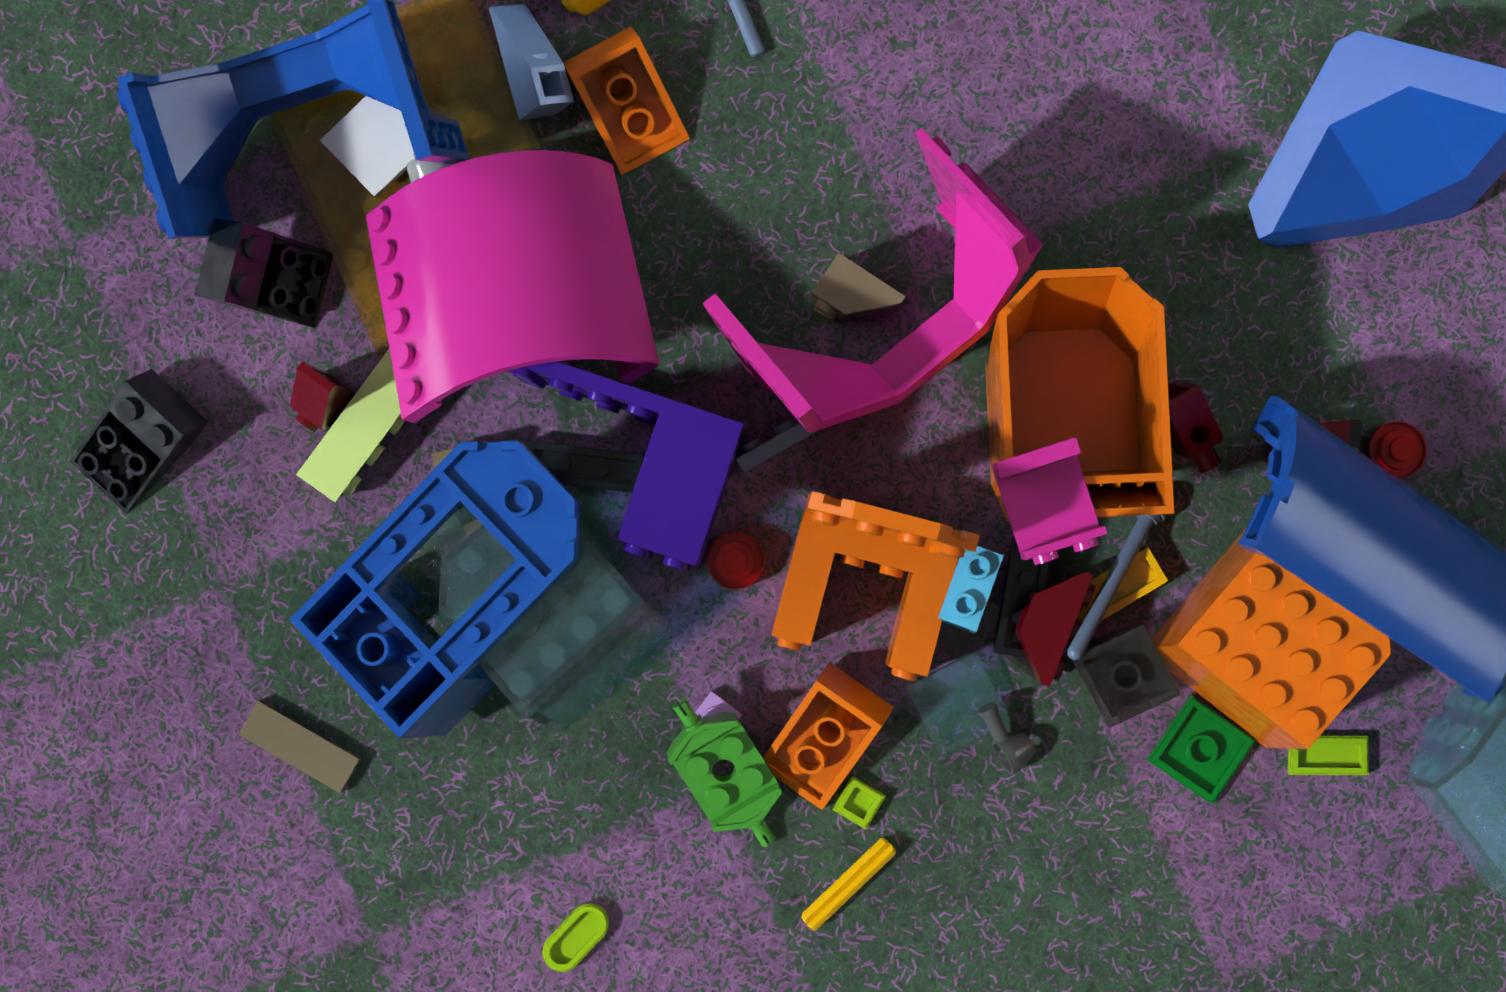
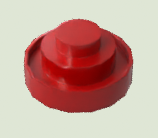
[1366,421,1427,479]
[707,532,764,590]

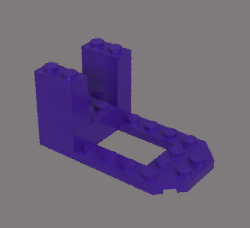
[501,361,745,571]

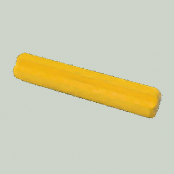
[802,838,896,931]

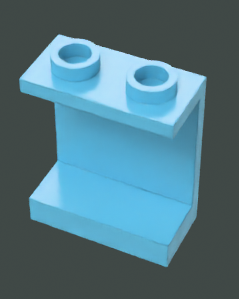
[938,546,1004,634]

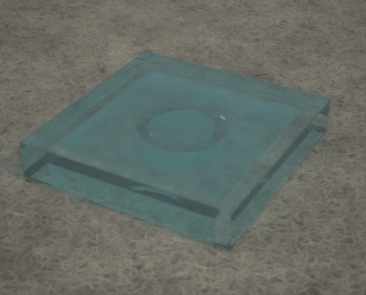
[905,651,1011,757]

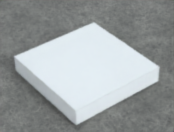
[320,96,414,199]

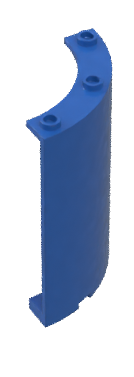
[1238,395,1506,703]

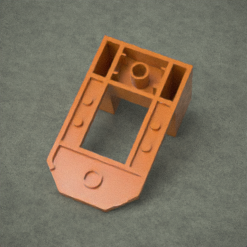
[771,491,980,682]

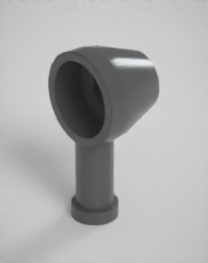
[978,703,1036,775]

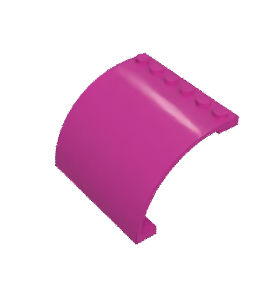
[366,150,660,423]

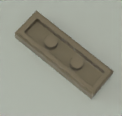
[238,700,361,793]

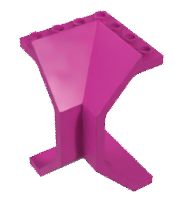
[702,128,1043,433]

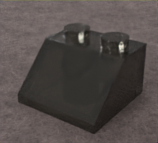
[1073,623,1181,728]

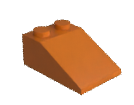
[563,26,690,175]
[763,662,894,810]

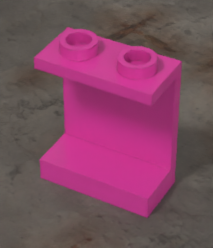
[991,437,1107,565]

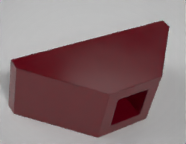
[1015,572,1095,687]

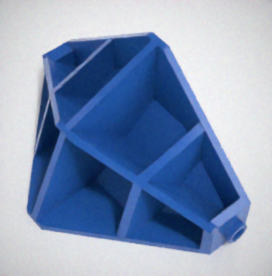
[1248,30,1506,248]

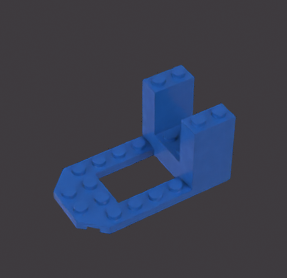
[289,441,579,739]

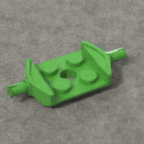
[667,697,782,847]

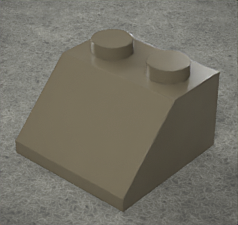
[810,252,906,323]

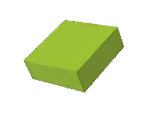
[832,775,886,829]

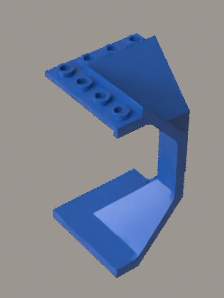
[117,0,470,239]

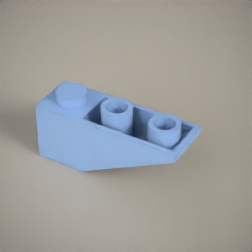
[489,4,574,121]

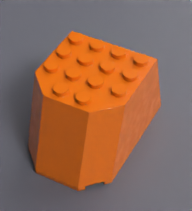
[985,267,1174,521]
[1144,527,1392,749]

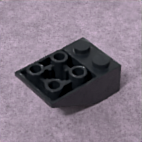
[194,218,334,328]
[70,369,209,514]

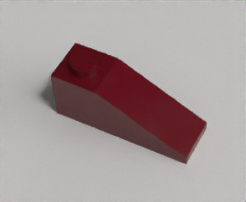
[290,362,355,432]

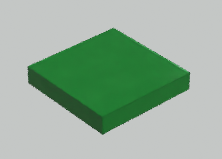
[1146,695,1256,805]

